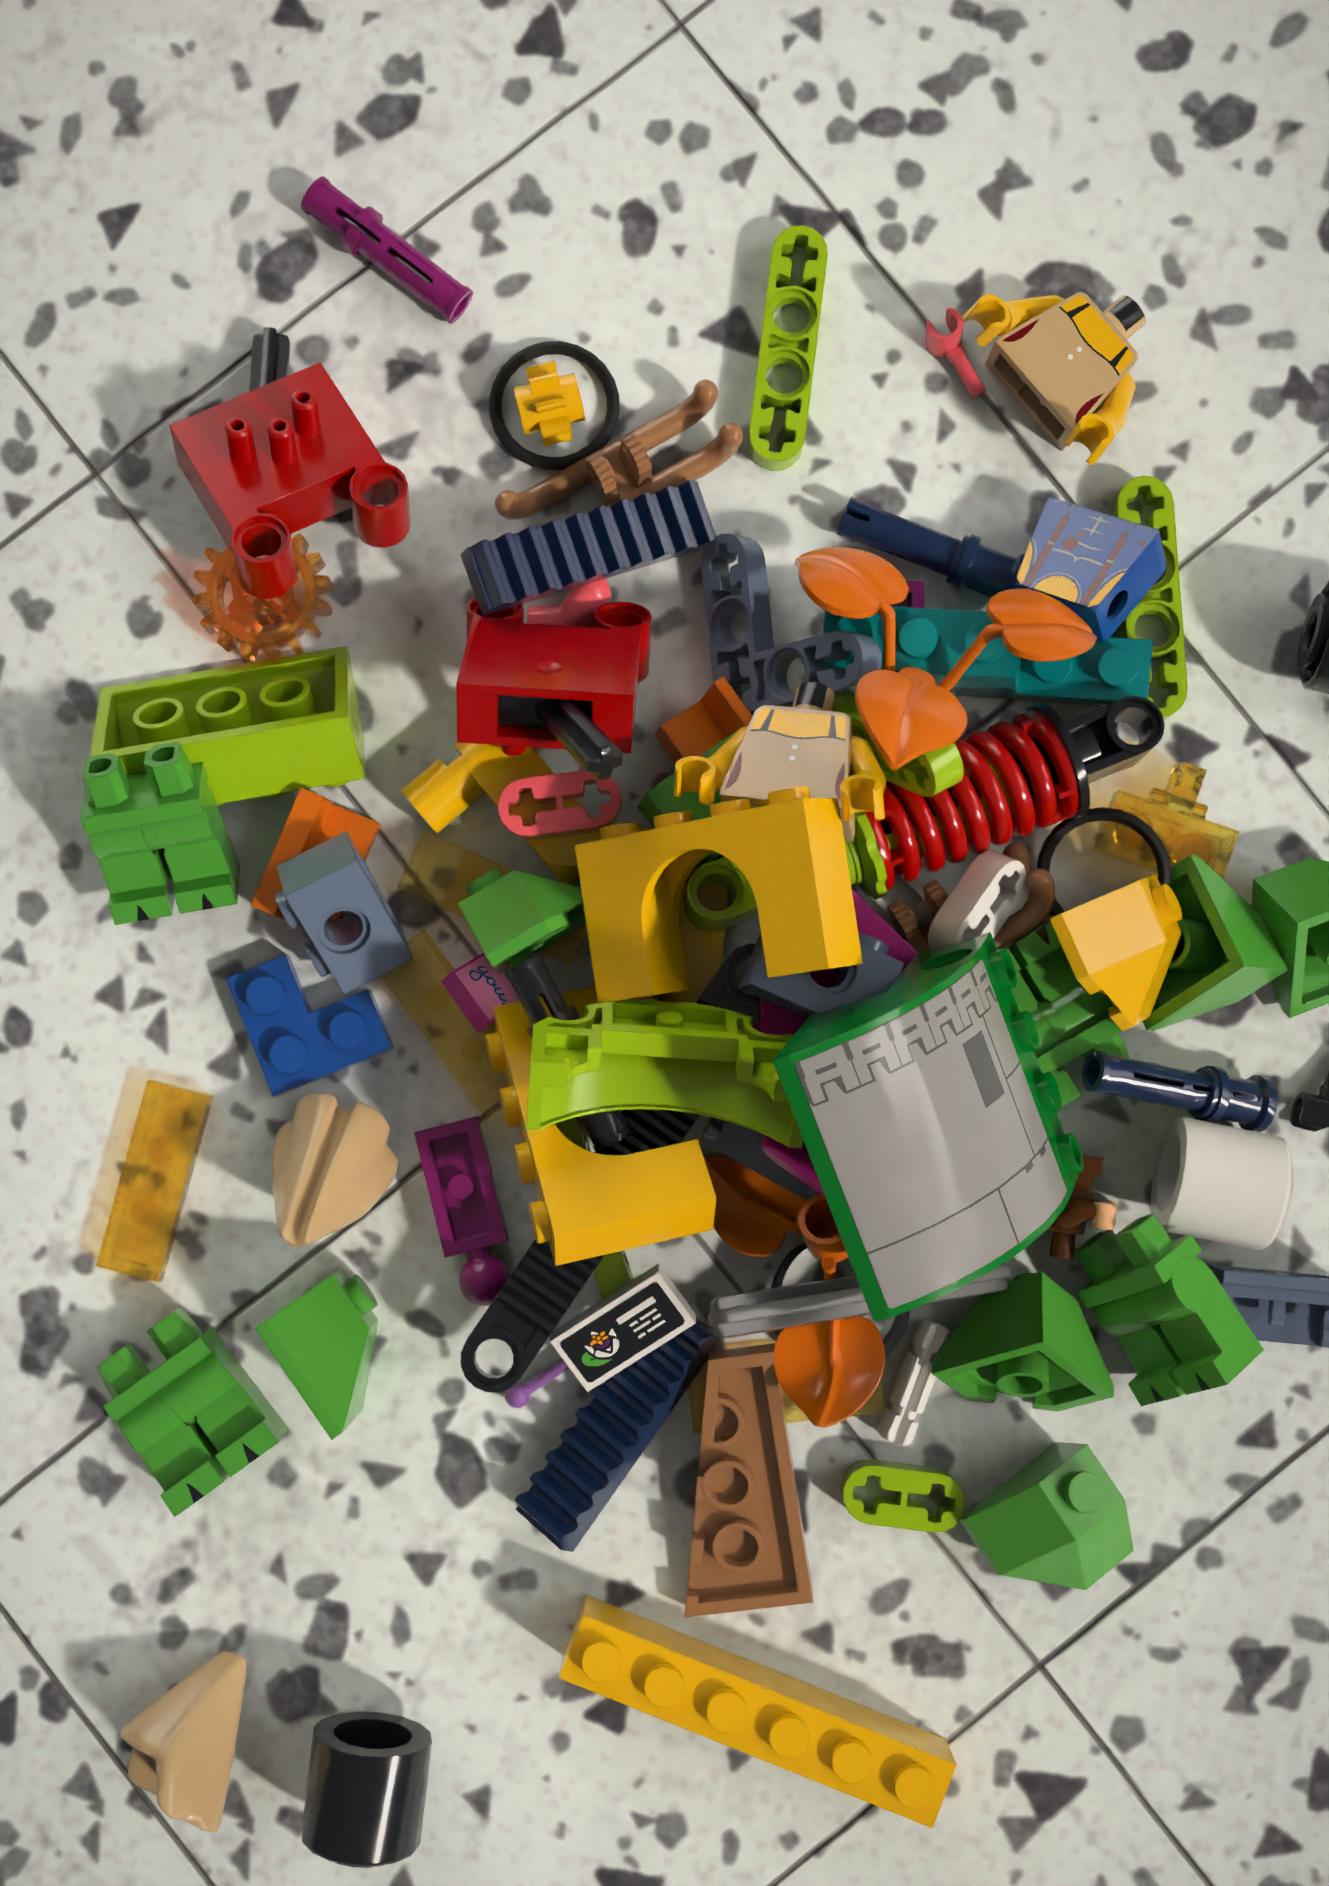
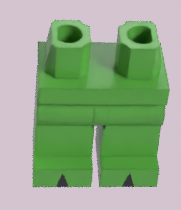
[80,742,240,925]
[1005,922,1130,1107]
[1074,1213,1264,1406]
[96,1308,289,1517]

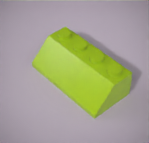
[90,646,365,806]

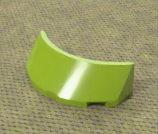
[525,999,803,1148]

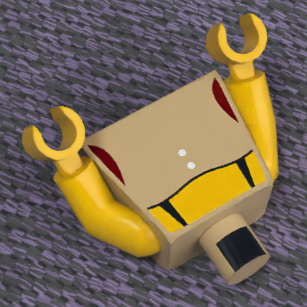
[962,292,1146,465]
[674,682,886,842]

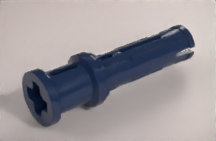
[837,496,1025,597]
[1082,1051,1278,1133]

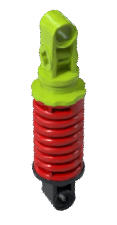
[684,696,1165,932]

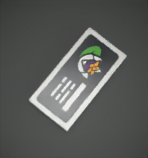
[550,1263,696,1392]

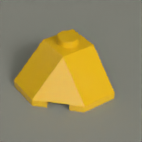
[1050,874,1182,1031]

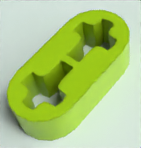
[840,1459,965,1533]

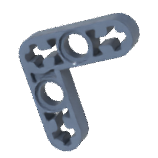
[702,533,882,716]

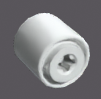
[1151,1116,1294,1251]

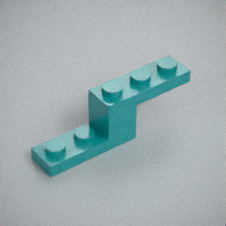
[823,606,1153,705]

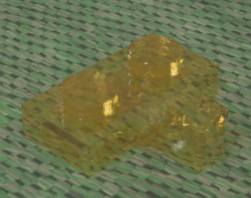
[1093,761,1240,879]

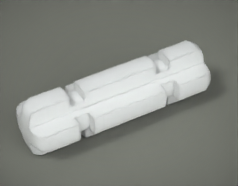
[877,1319,952,1446]

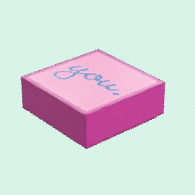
[441,952,519,1033]

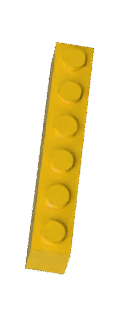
[559,1595,957,1828]

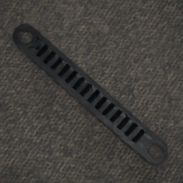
[461,943,760,1393]

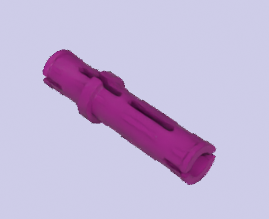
[301,176,473,324]

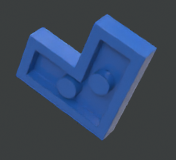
[226,955,394,1097]

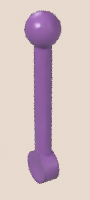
[505,1358,569,1408]

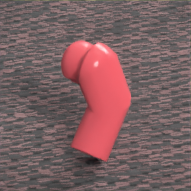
[527,578,612,628]

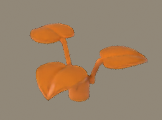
[794,547,1097,771]
[704,1156,885,1428]

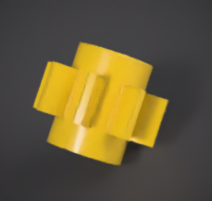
[513,361,585,447]

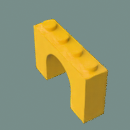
[575,786,863,1003]
[485,986,717,1266]

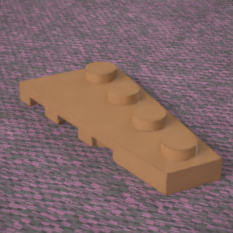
[684,1343,813,1618]

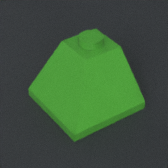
[255,1268,379,1440]

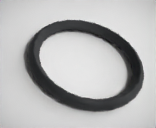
[489,341,620,470]
[1037,807,1172,917]

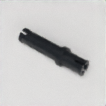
[504,954,633,1152]

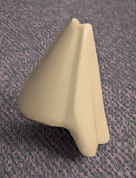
[272,1093,398,1247]
[120,1651,247,1832]

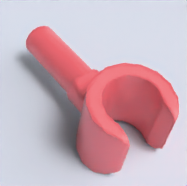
[925,308,986,399]

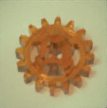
[192,533,334,663]

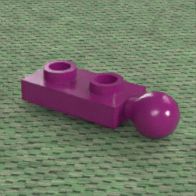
[414,1116,510,1306]

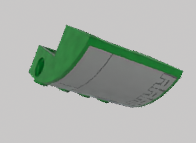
[772,932,1084,1322]

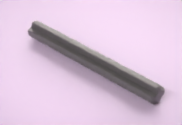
[708,1263,1012,1339]

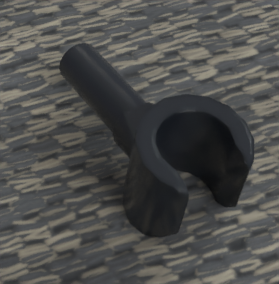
[1290,1072,1329,1132]

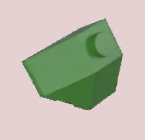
[1142,854,1288,1031]
[1251,858,1329,1018]
[458,869,586,974]
[931,1271,1114,1411]
[959,1442,1134,1590]

